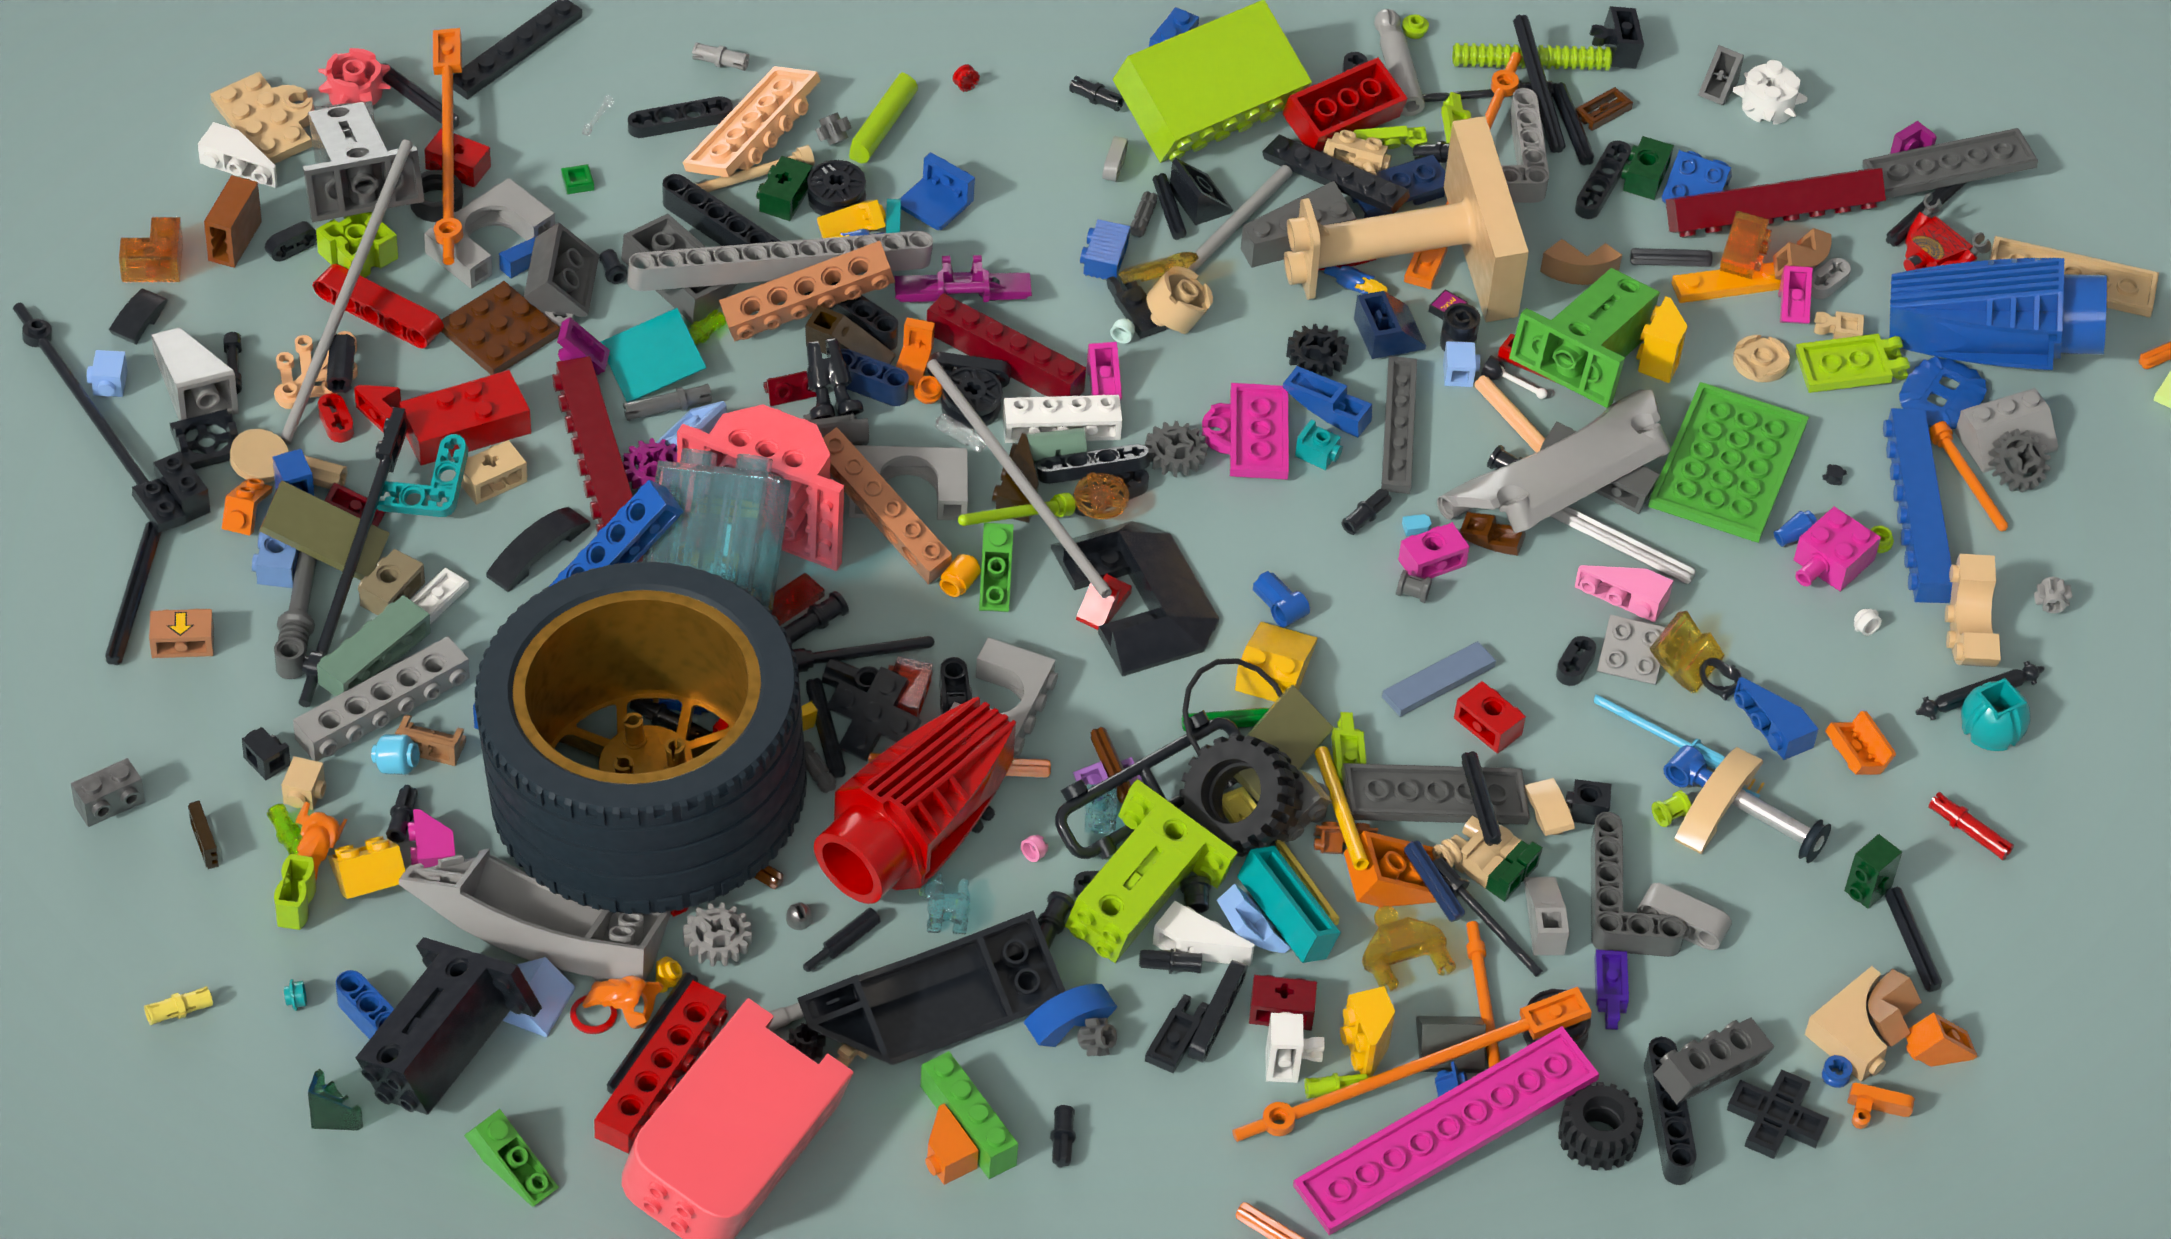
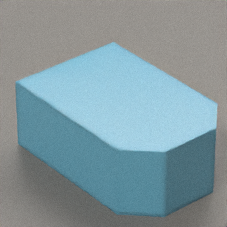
[1402,514,1431,536]

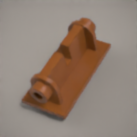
[1313,821,1378,854]

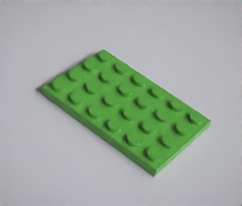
[1648,382,1809,543]

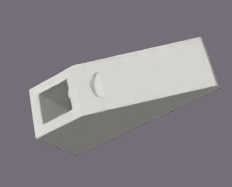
[198,122,278,188]
[1152,901,1255,966]

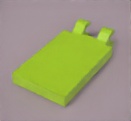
[1795,334,1910,393]

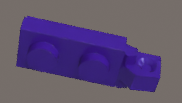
[1594,949,1629,1030]

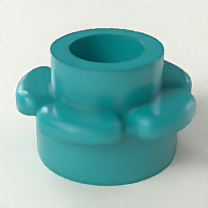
[284,979,307,1011]

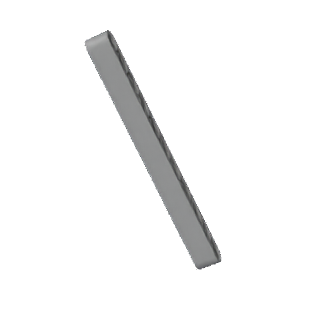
[627,231,933,291]

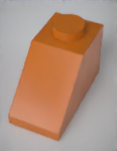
[1906,1012,1978,1067]
[925,1103,979,1185]

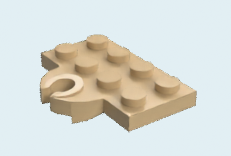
[210,72,314,164]

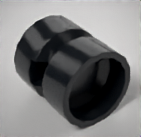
[1440,303,1480,352]

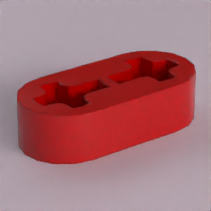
[318,393,354,443]

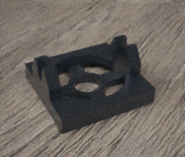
[169,409,238,469]

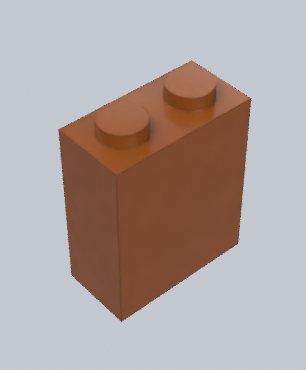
[204,175,262,268]

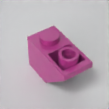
[408,809,455,868]

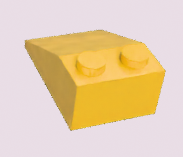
[1235,622,1318,702]

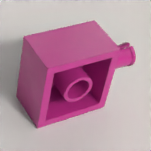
[1794,506,1881,592]

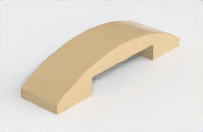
[1675,747,1763,854]

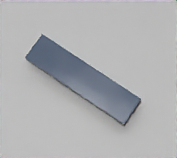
[1382,641,1496,717]

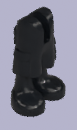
[807,337,864,420]

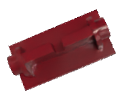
[763,371,816,406]

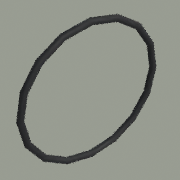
[1182,658,1282,784]

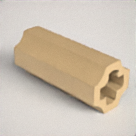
[304,455,348,489]

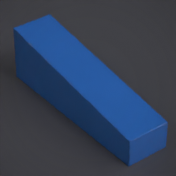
[499,236,537,279]

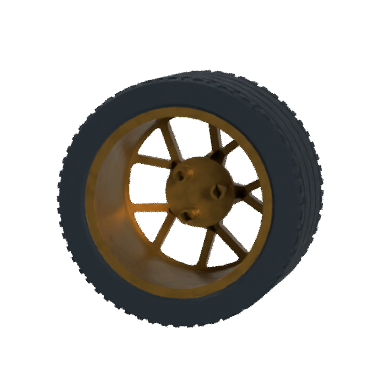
[475,562,807,914]

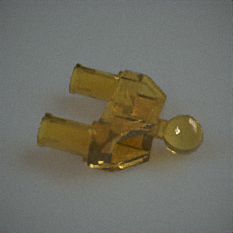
[1361,906,1456,992]

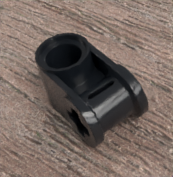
[939,657,972,715]

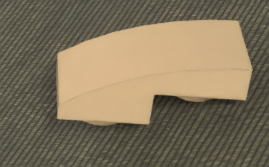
[1525,778,1575,836]

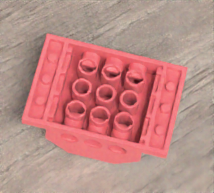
[677,404,844,571]

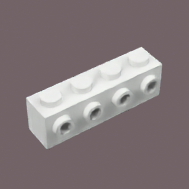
[1003,395,1122,443]

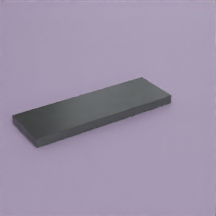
[1862,128,2038,199]
[1341,763,1530,825]

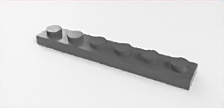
[1381,356,1417,494]

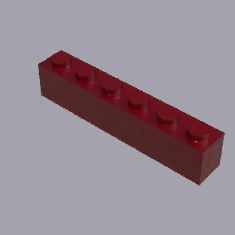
[927,293,1086,397]

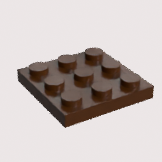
[441,281,560,375]

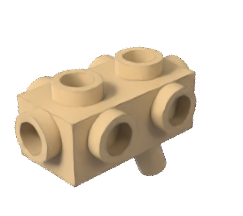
[1323,130,1392,176]

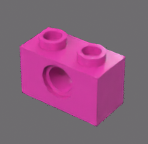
[1398,522,1470,579]

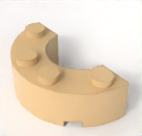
[1945,554,2001,667]

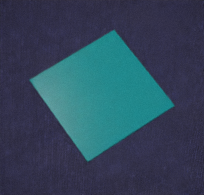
[601,308,707,403]

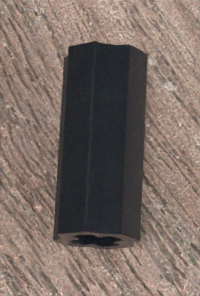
[326,334,355,393]

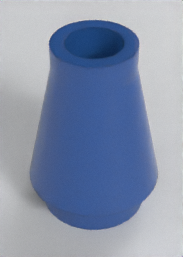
[1774,510,1817,547]

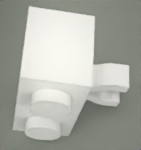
[1265,1012,1324,1083]

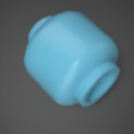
[371,734,420,775]

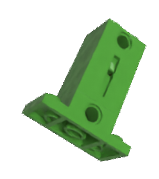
[1509,268,1660,408]

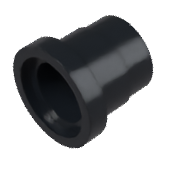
[1180,876,1212,913]

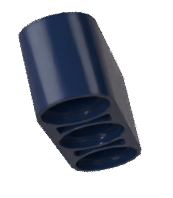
[841,348,909,406]

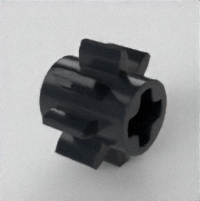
[786,1023,826,1060]

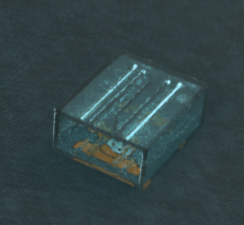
[643,448,792,615]

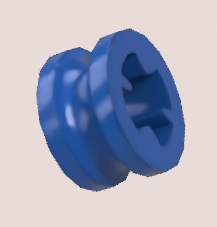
[1822,1055,1853,1088]

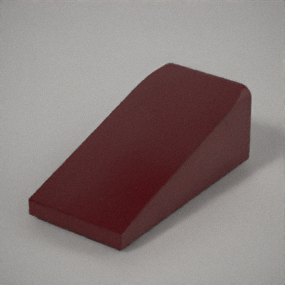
[324,482,386,527]

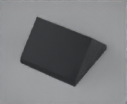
[1170,158,1233,225]

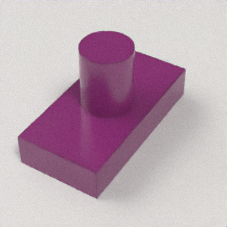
[557,317,610,375]

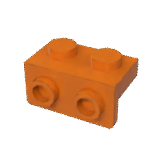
[1825,711,1896,775]

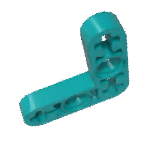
[377,434,468,517]

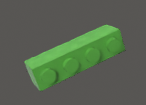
[920,1051,1018,1179]

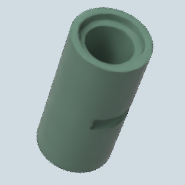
[1026,428,1087,462]

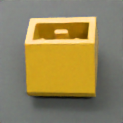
[1636,296,1688,383]
[328,836,405,899]
[1340,986,1395,1078]

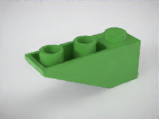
[979,523,1014,612]
[464,1108,559,1207]

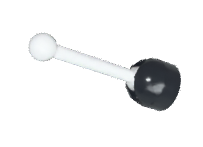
[1481,355,1548,399]

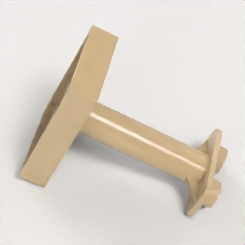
[1284,116,1529,323]

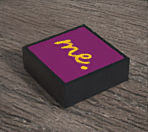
[1428,289,1468,320]

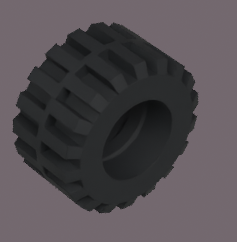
[1558,1082,1644,1171]

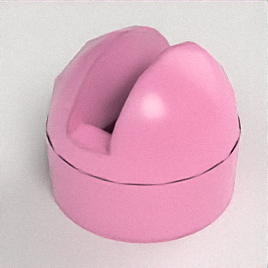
[1021,835,1048,862]

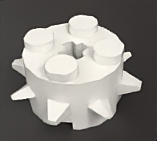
[1733,60,1807,124]

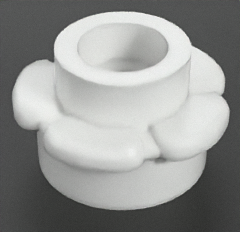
[1854,608,1882,636]

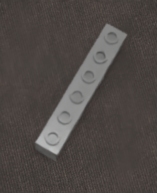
[293,636,470,761]

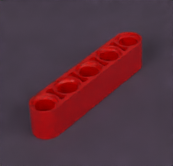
[313,264,444,349]

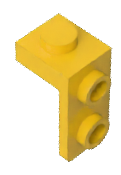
[817,199,886,238]

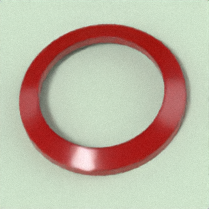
[570,995,617,1034]

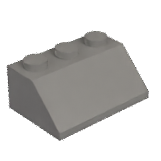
[1955,388,2058,473]

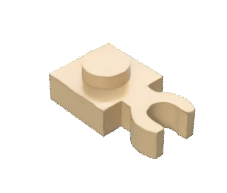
[1814,311,1864,339]

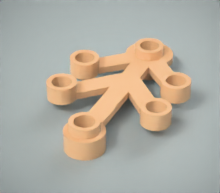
[274,331,358,409]

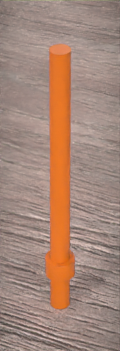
[1466,921,1501,1068]

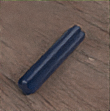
[1404,841,1465,922]

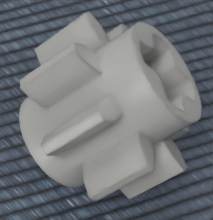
[2034,577,2072,613]

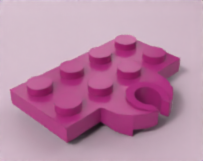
[1202,383,1289,480]

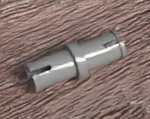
[692,42,749,71]

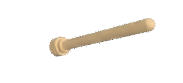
[696,145,815,192]

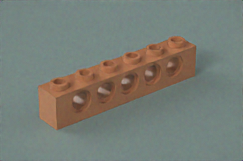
[719,241,895,342]
[823,427,952,585]

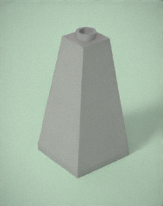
[151,328,239,421]

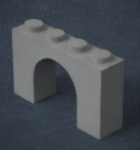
[424,178,555,289]
[849,445,968,520]
[950,637,1058,758]

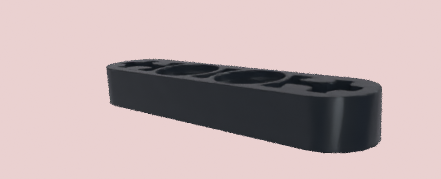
[628,96,733,138]
[1575,140,1631,219]
[1036,444,1150,484]
[1188,960,1248,1063]

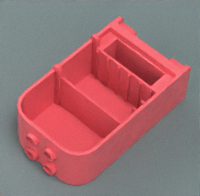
[622,998,854,1239]

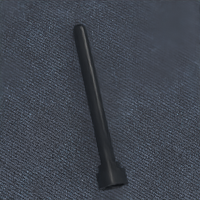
[792,636,935,673]

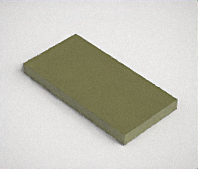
[259,481,390,580]
[1233,685,1333,802]

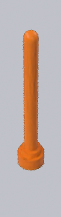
[1929,421,2008,532]

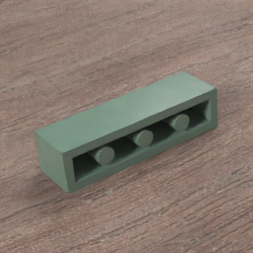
[317,595,431,696]

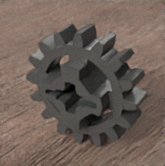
[1145,421,1208,477]
[1988,429,2051,492]

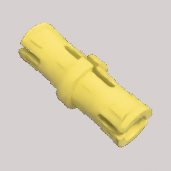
[144,986,213,1025]

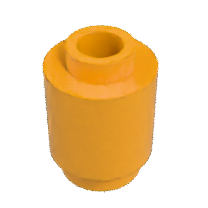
[939,554,981,597]

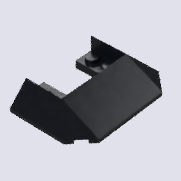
[1051,521,1219,677]

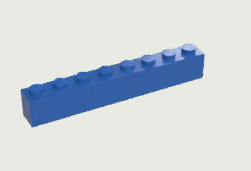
[1883,408,1953,603]

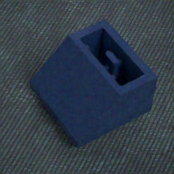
[1354,291,1426,359]

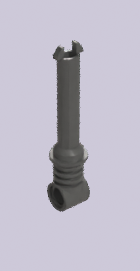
[274,551,317,679]

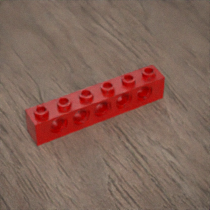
[594,980,729,1154]

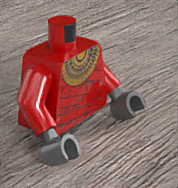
[1903,193,1991,271]

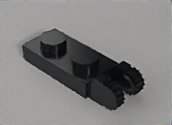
[1106,271,1166,339]
[1145,994,1209,1074]

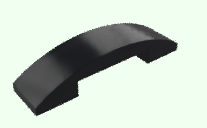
[486,507,591,592]

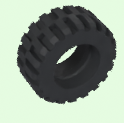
[1179,734,1303,857]

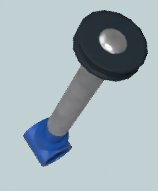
[1663,745,1831,863]

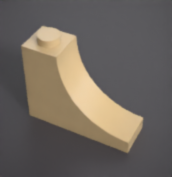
[1805,966,1888,1082]

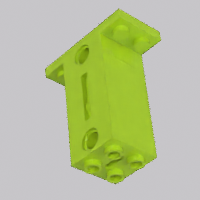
[1065,779,1238,963]

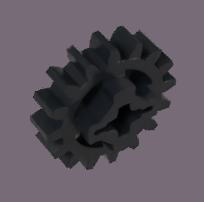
[1286,324,1349,377]

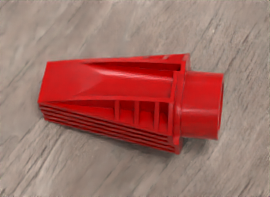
[814,696,1016,904]

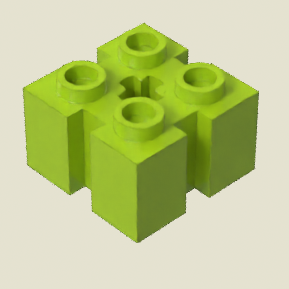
[316,212,398,278]

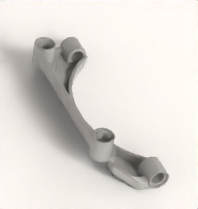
[1437,389,1671,533]

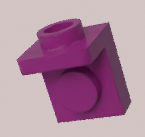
[1890,121,1937,154]

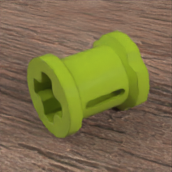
[1651,790,1692,827]

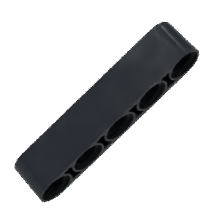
[1644,1036,1697,1185]

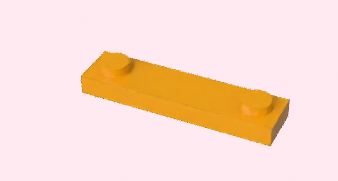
[1671,262,1781,303]

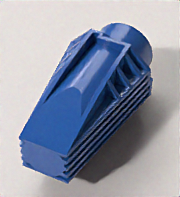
[1889,258,2107,370]

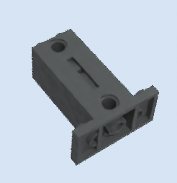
[303,102,425,223]

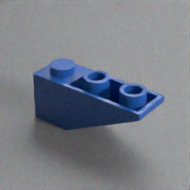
[1734,677,1819,760]

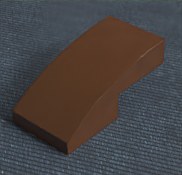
[1460,512,1526,556]

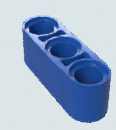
[336,970,394,1040]

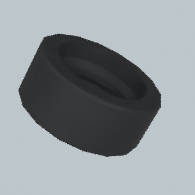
[410,170,463,222]

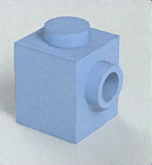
[1443,341,1480,387]
[87,350,128,397]

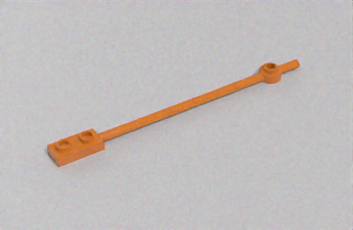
[433,28,464,265]
[1404,52,1522,290]
[1232,986,1592,1142]

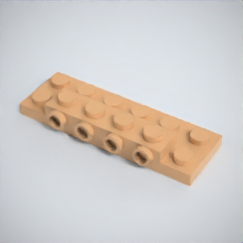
[682,66,821,178]

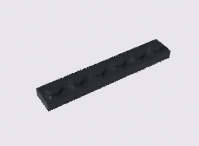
[453,0,582,100]
[1262,134,1410,214]

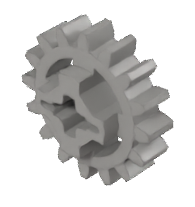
[683,903,752,967]

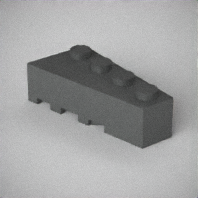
[1240,181,1357,268]

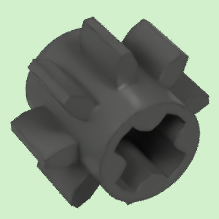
[815,112,852,146]
[1077,1018,1117,1056]

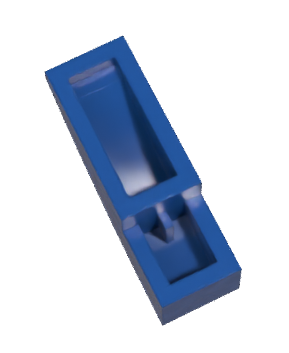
[1283,366,1372,438]

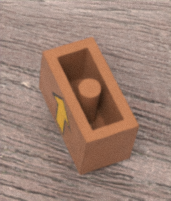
[149,608,214,658]

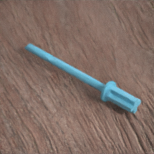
[1594,694,1725,770]

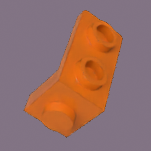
[896,317,935,386]
[222,478,273,535]

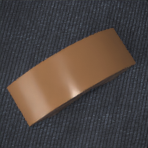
[1773,228,1832,280]
[1540,239,1622,285]
[1868,969,1922,1047]

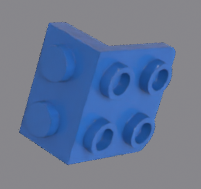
[1662,150,1732,204]
[900,152,975,230]

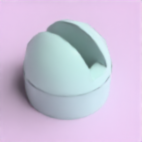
[1110,318,1135,344]

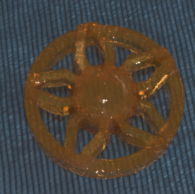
[1074,472,1129,519]

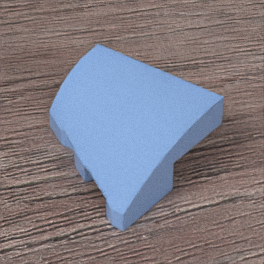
[1217,884,1291,953]

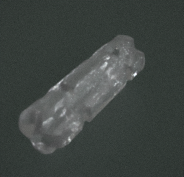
[935,413,987,453]

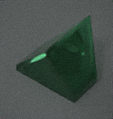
[308,1069,363,1131]

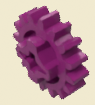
[622,438,677,490]

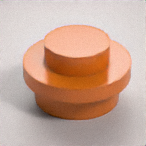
[913,376,942,404]

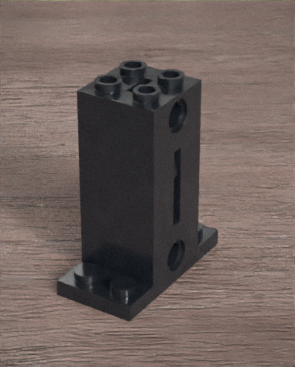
[355,937,542,1115]

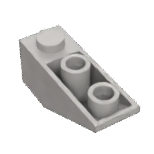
[1524,877,1569,955]

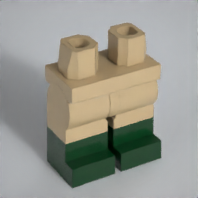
[1451,816,1543,902]

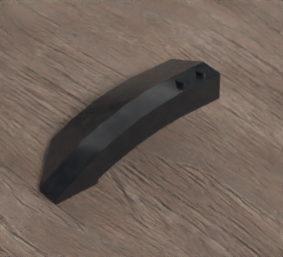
[797,910,1065,1065]

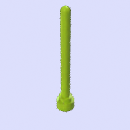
[958,493,1076,526]

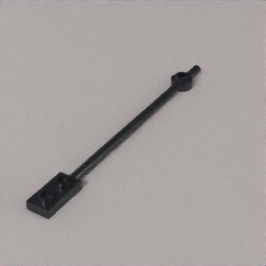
[13,302,186,533]
[298,407,409,707]

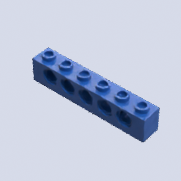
[549,480,684,586]

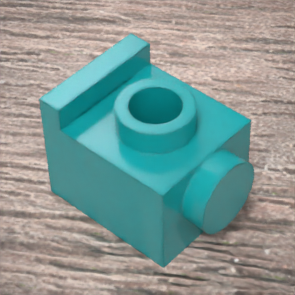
[1295,419,1343,470]

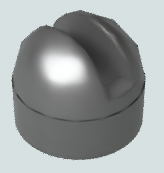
[786,902,812,930]

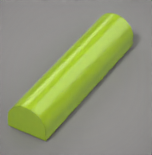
[849,72,918,163]

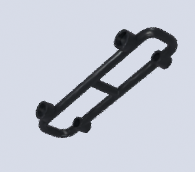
[1055,710,1242,860]

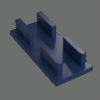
[1351,155,1446,219]

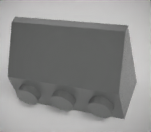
[524,222,599,317]

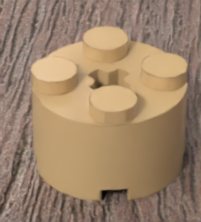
[1147,266,1213,334]

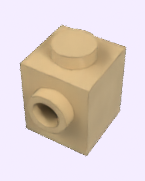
[281,756,326,810]

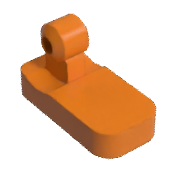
[1847,1083,1915,1129]

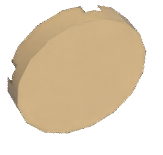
[1733,335,1790,382]
[230,429,289,483]

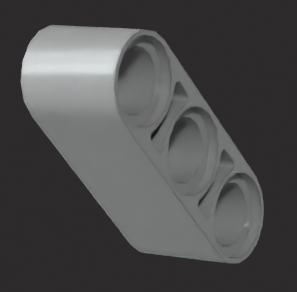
[1637,883,1732,950]

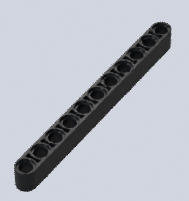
[662,174,898,351]

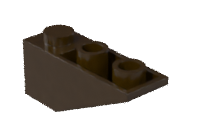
[805,305,896,365]
[992,433,1039,523]

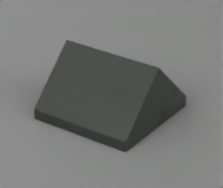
[1416,1016,1486,1073]

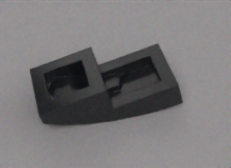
[109,288,168,345]

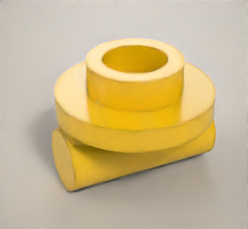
[655,956,683,993]

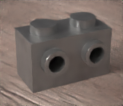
[71,758,145,827]

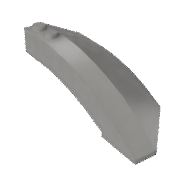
[399,848,671,980]

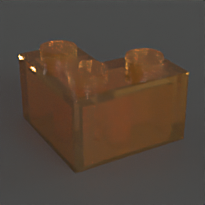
[1720,211,1772,279]
[119,217,183,282]

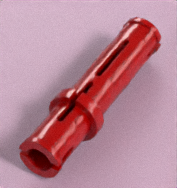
[1928,792,2014,861]

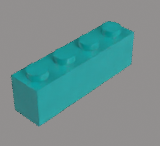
[1237,846,1341,963]

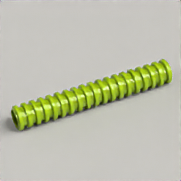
[1452,43,1612,71]

